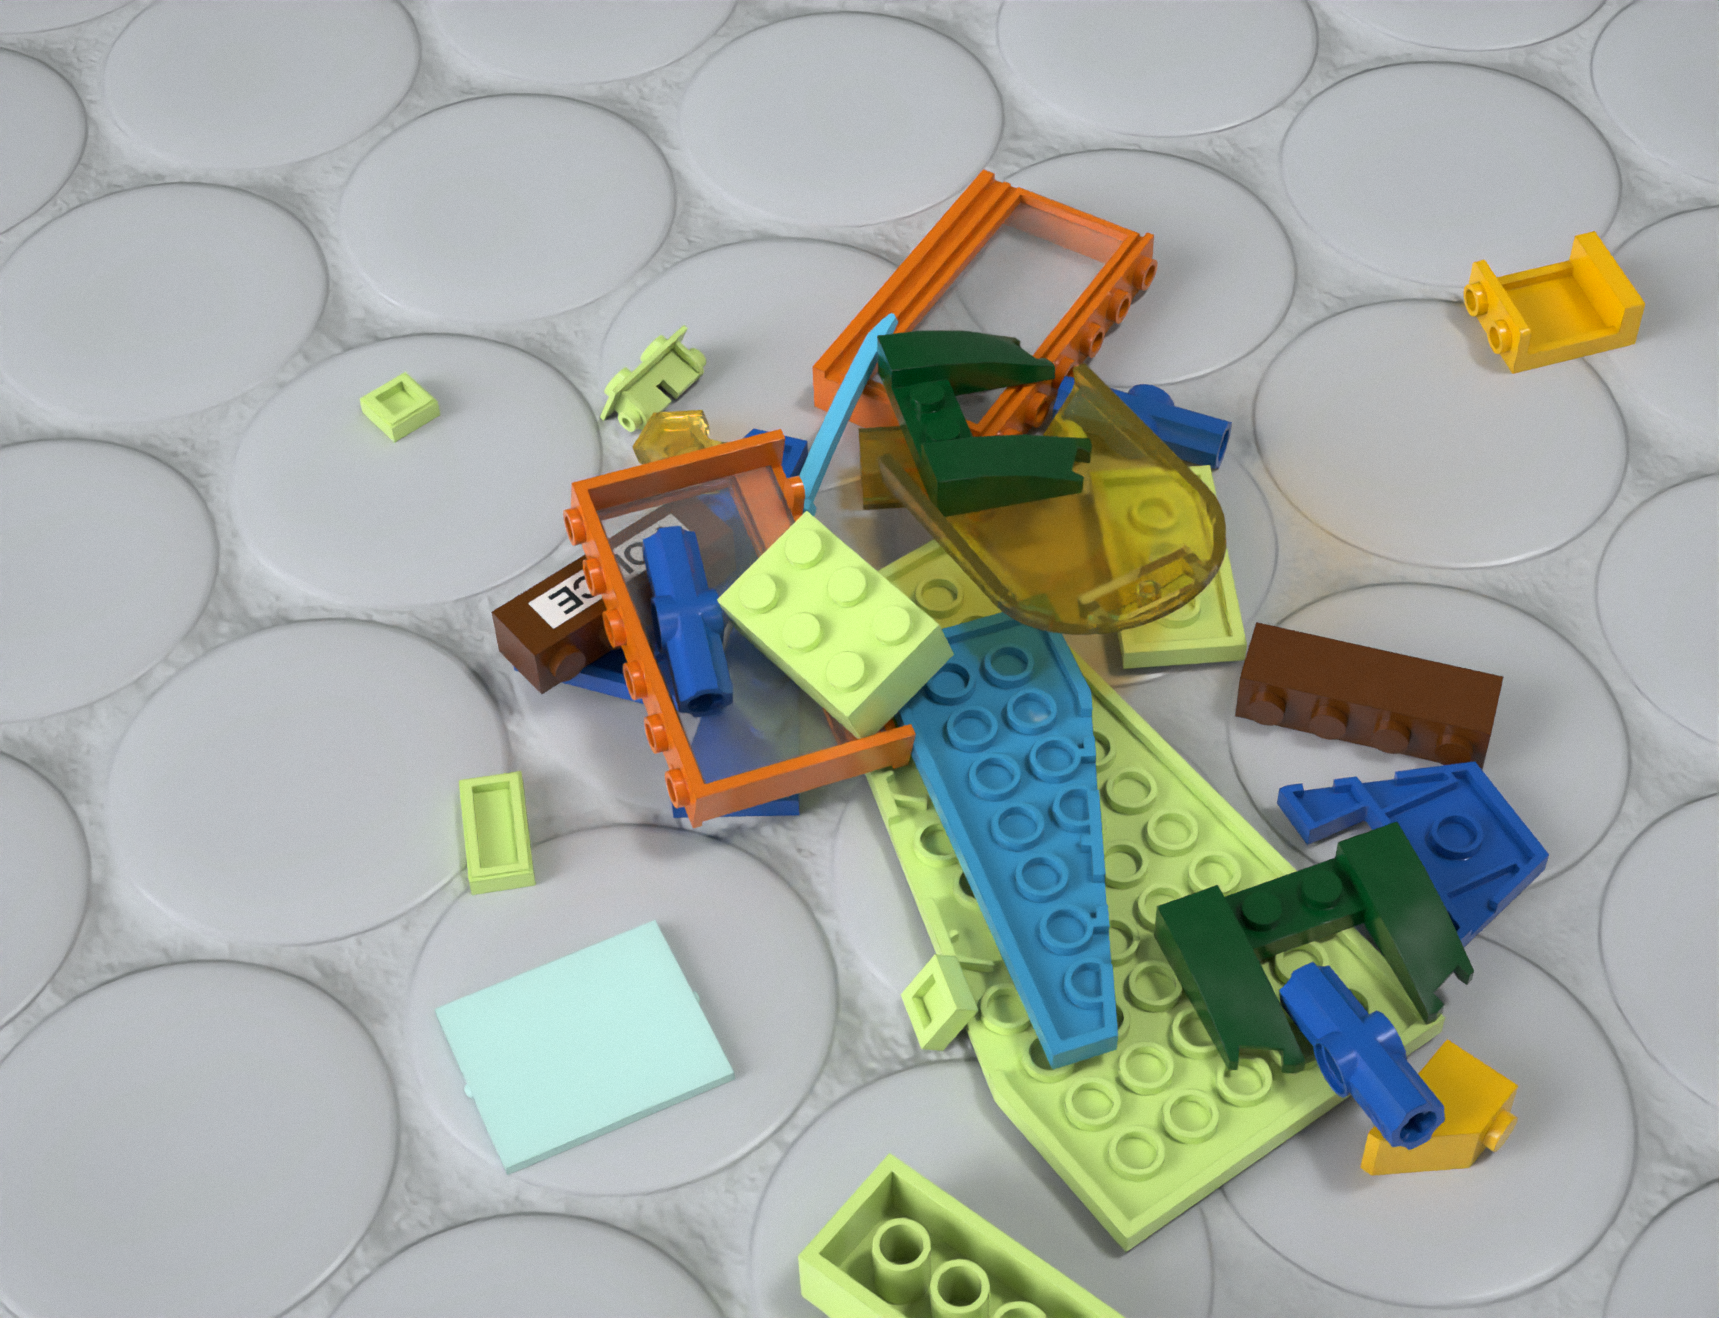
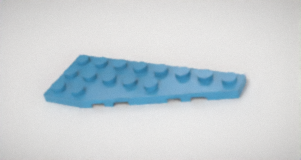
[894,600,1118,1070]

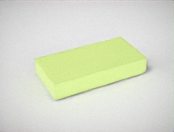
[459,771,536,895]

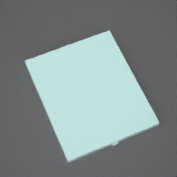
[434,920,735,1175]

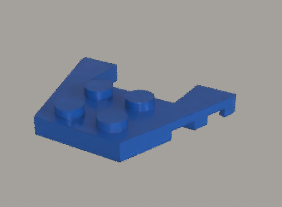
[1277,762,1549,947]

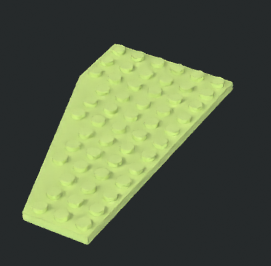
[865,530,1445,1252]

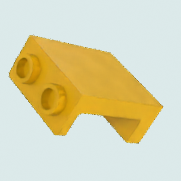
[1463,231,1645,374]

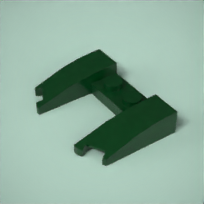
[877,330,1092,519]
[1154,821,1474,1074]

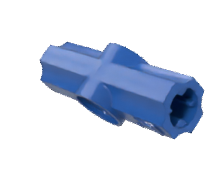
[1052,376,1232,469]
[642,525,734,718]
[1279,962,1445,1150]

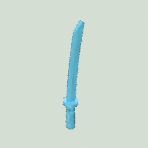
[799,313,898,516]

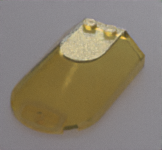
[877,363,1227,635]

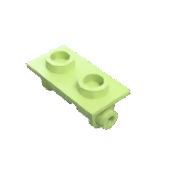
[600,325,706,432]

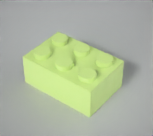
[717,511,954,739]

